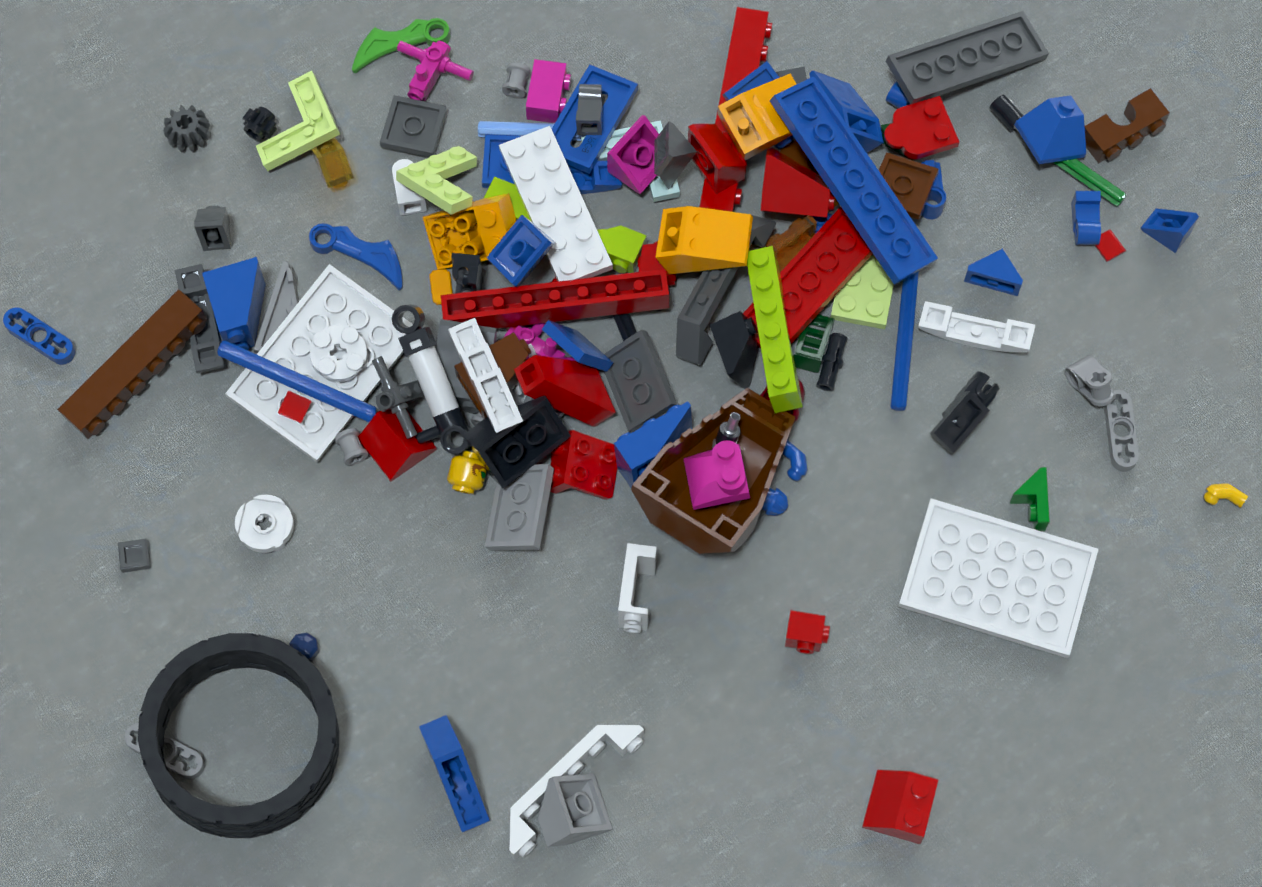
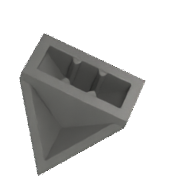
[654,121,697,190]

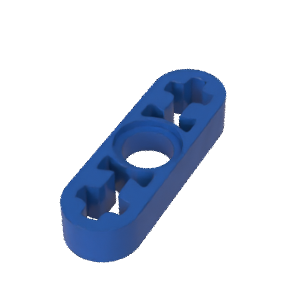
[3,307,75,365]

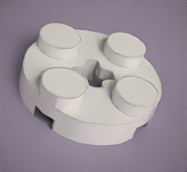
[310,325,367,382]
[235,495,294,553]

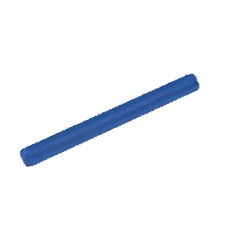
[891,271,919,411]
[217,341,377,422]

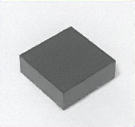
[118,538,151,573]

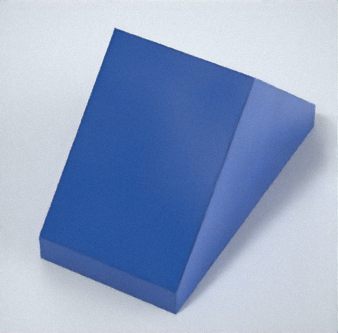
[1141,208,1199,253]
[964,248,1023,296]

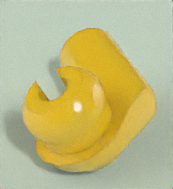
[1204,483,1248,508]

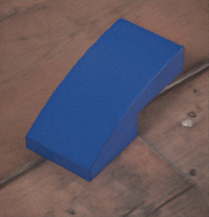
[568,161,622,194]

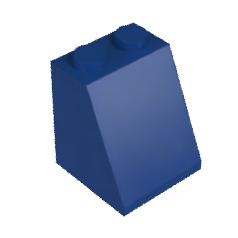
[202,257,266,350]

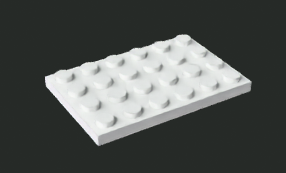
[225,264,413,463]
[898,498,1098,659]

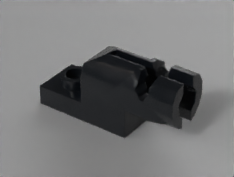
[930,371,1000,453]

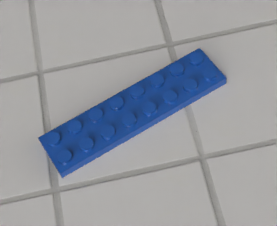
[770,76,938,284]

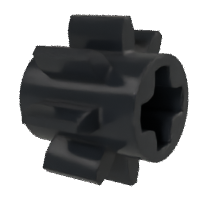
[242,107,277,141]

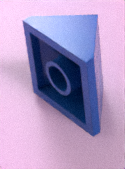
[486,215,556,286]

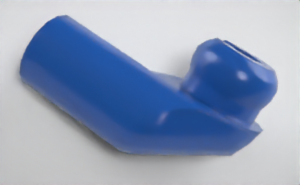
[782,440,808,481]

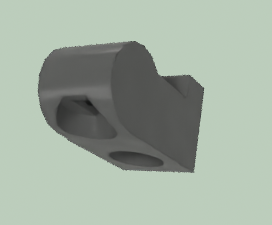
[576,84,603,135]

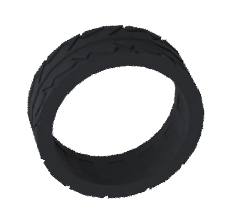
[138,633,340,838]

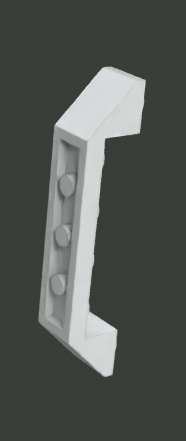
[509,725,644,860]

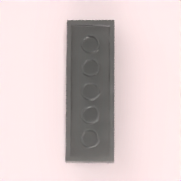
[885,11,1049,105]

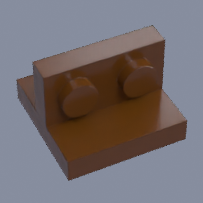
[879,152,939,220]

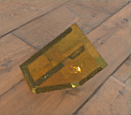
[310,137,354,188]

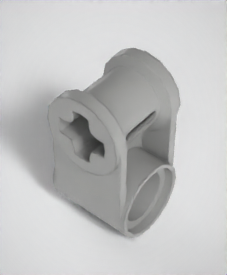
[1065,355,1115,406]

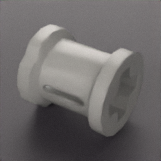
[502,63,531,98]
[334,428,368,466]

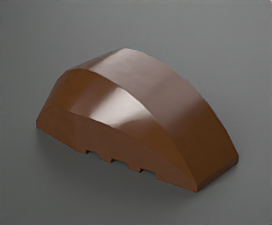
[631,388,796,554]

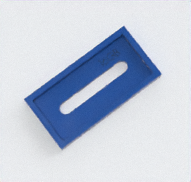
[552,64,638,174]

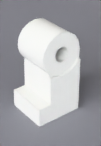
[392,159,427,216]

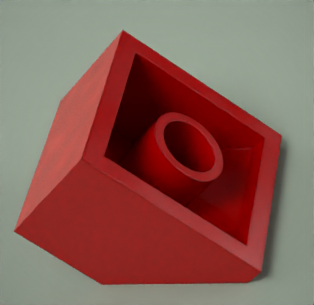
[688,124,747,194]
[862,770,939,844]

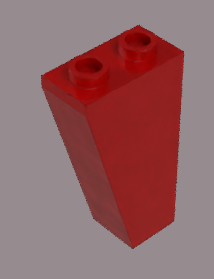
[514,355,616,427]

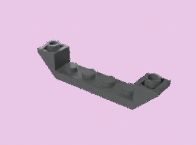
[676,215,776,365]

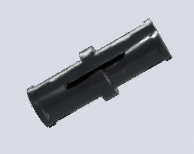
[816,333,848,391]

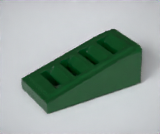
[793,314,835,373]

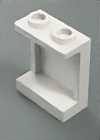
[618,543,657,633]

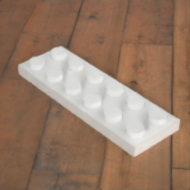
[499,126,613,281]

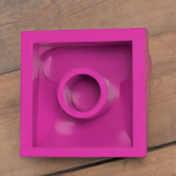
[684,440,750,510]

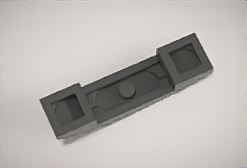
[175,264,225,373]

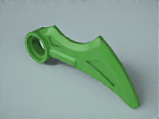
[352,18,451,73]

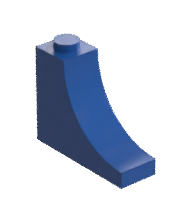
[419,715,490,832]

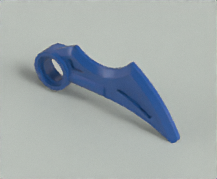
[309,223,402,290]

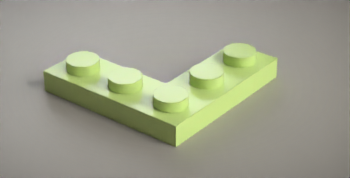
[256,71,340,171]
[396,146,477,215]

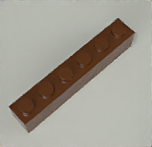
[57,289,208,439]

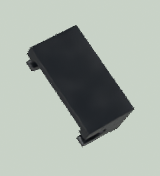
[451,253,483,293]

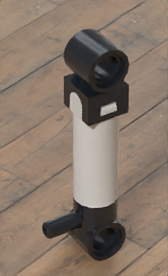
[392,304,470,454]

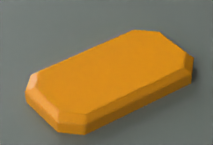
[429,269,453,305]

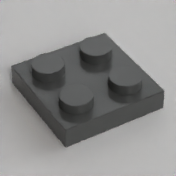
[380,95,447,157]

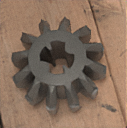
[163,105,210,152]

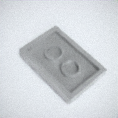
[485,464,554,551]

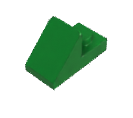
[1010,467,1050,531]

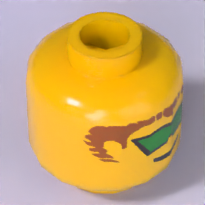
[447,451,487,495]

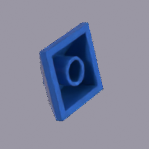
[1014,95,1086,164]

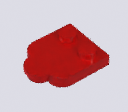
[884,96,959,159]

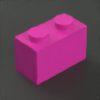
[526,59,571,123]

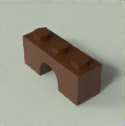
[1085,88,1170,164]

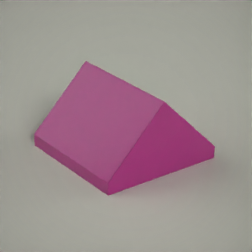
[607,115,659,194]

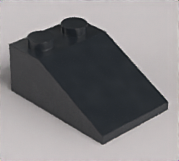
[463,395,571,489]

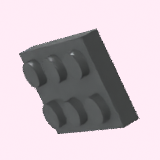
[604,330,678,432]

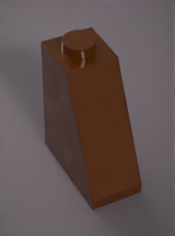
[454,332,531,419]

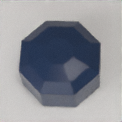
[289,632,319,662]

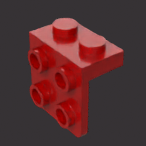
[550,430,617,500]

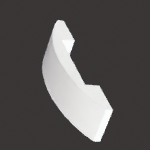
[918,301,1035,352]

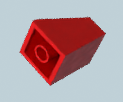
[760,148,835,217]

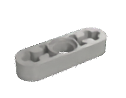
[1104,390,1139,472]
[125,723,205,779]

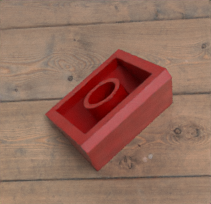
[358,409,437,482]

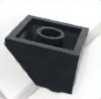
[710,311,758,389]

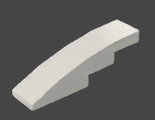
[448,318,523,433]

